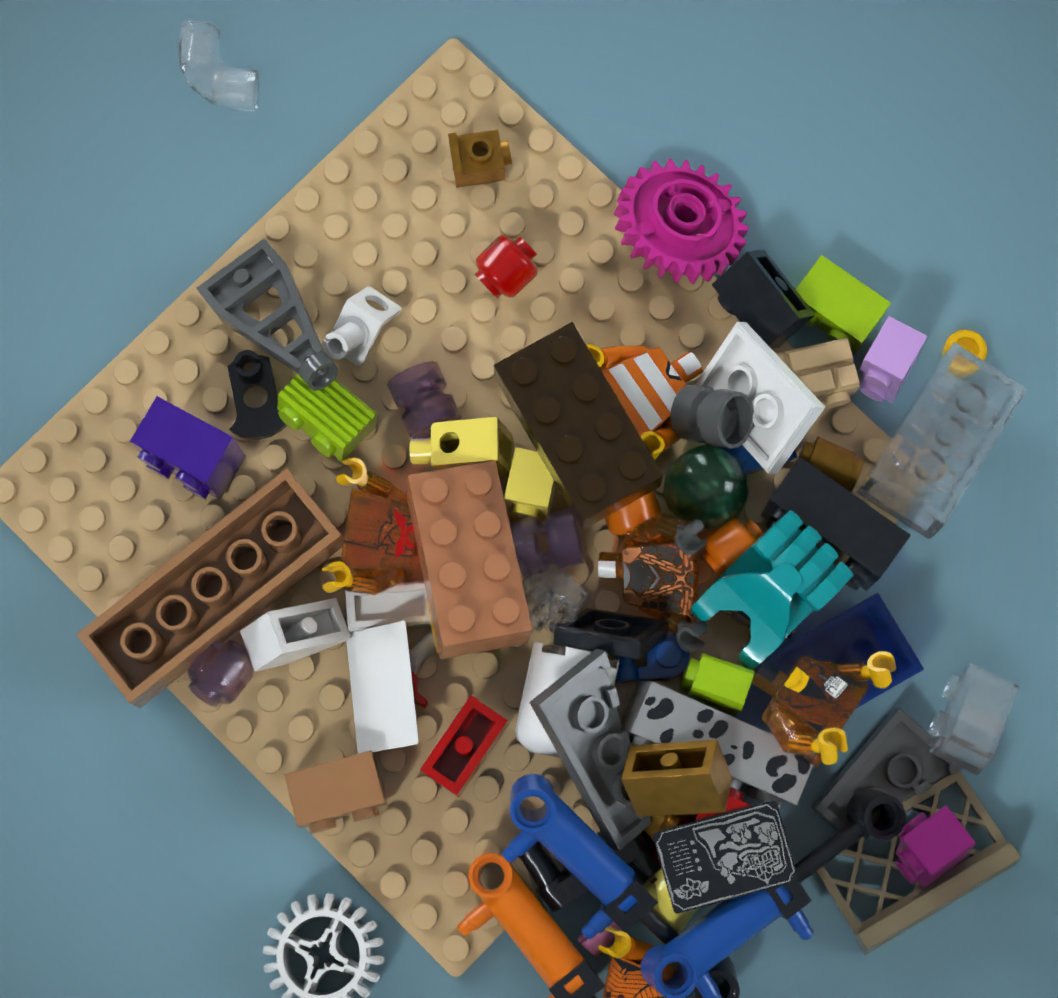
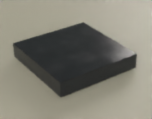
[554,608,668,659]

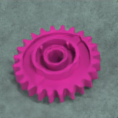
[614,159,749,284]

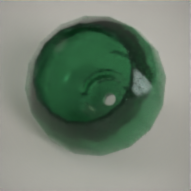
[663,444,749,531]

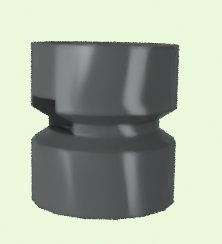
[670,384,754,449]

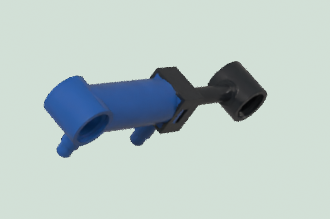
[502,774,740,998]
[641,789,906,998]

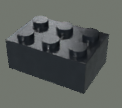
[760,457,911,591]

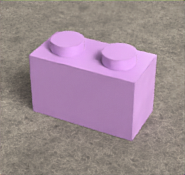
[858,316,928,403]

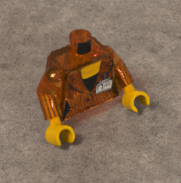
[751,651,897,767]

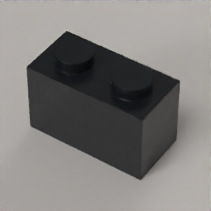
[711,250,815,349]

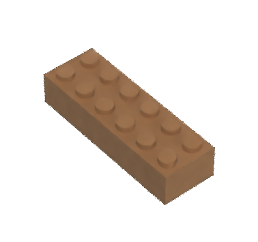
[76,468,346,708]

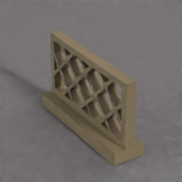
[816,770,1021,955]

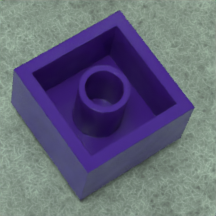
[130,396,246,500]

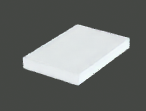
[695,322,825,474]

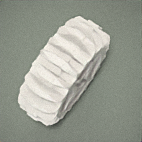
[263,893,385,998]

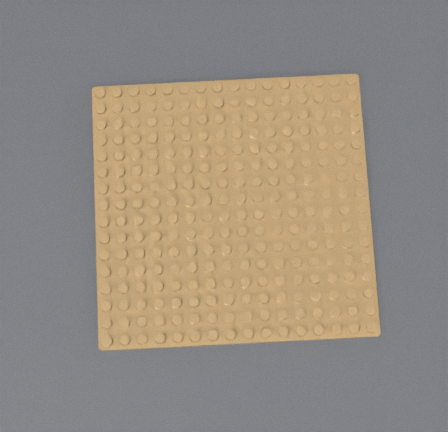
[0,38,933,977]

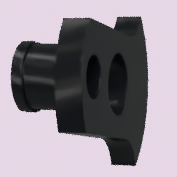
[227,350,287,440]

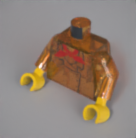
[322,457,419,596]

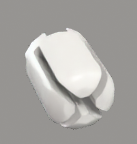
[515,642,619,758]

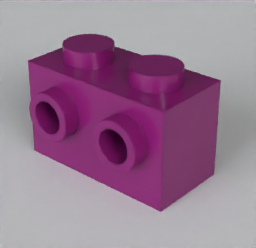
[895,805,976,889]

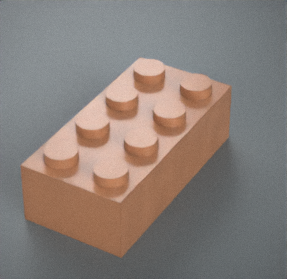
[406,460,532,659]

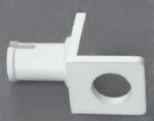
[322,286,402,366]

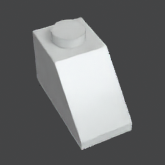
[240,598,351,672]

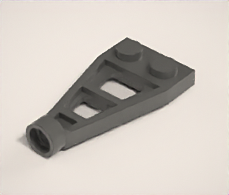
[196,239,338,391]

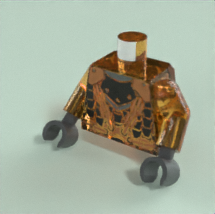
[598,513,708,653]

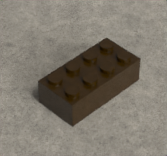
[493,322,663,530]

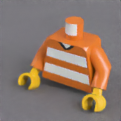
[587,344,703,460]

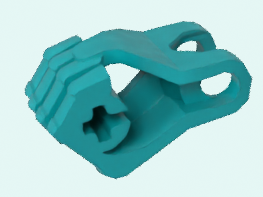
[690,510,854,670]

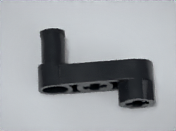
[518,830,662,913]

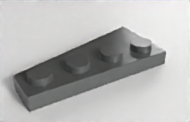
[529,649,652,851]

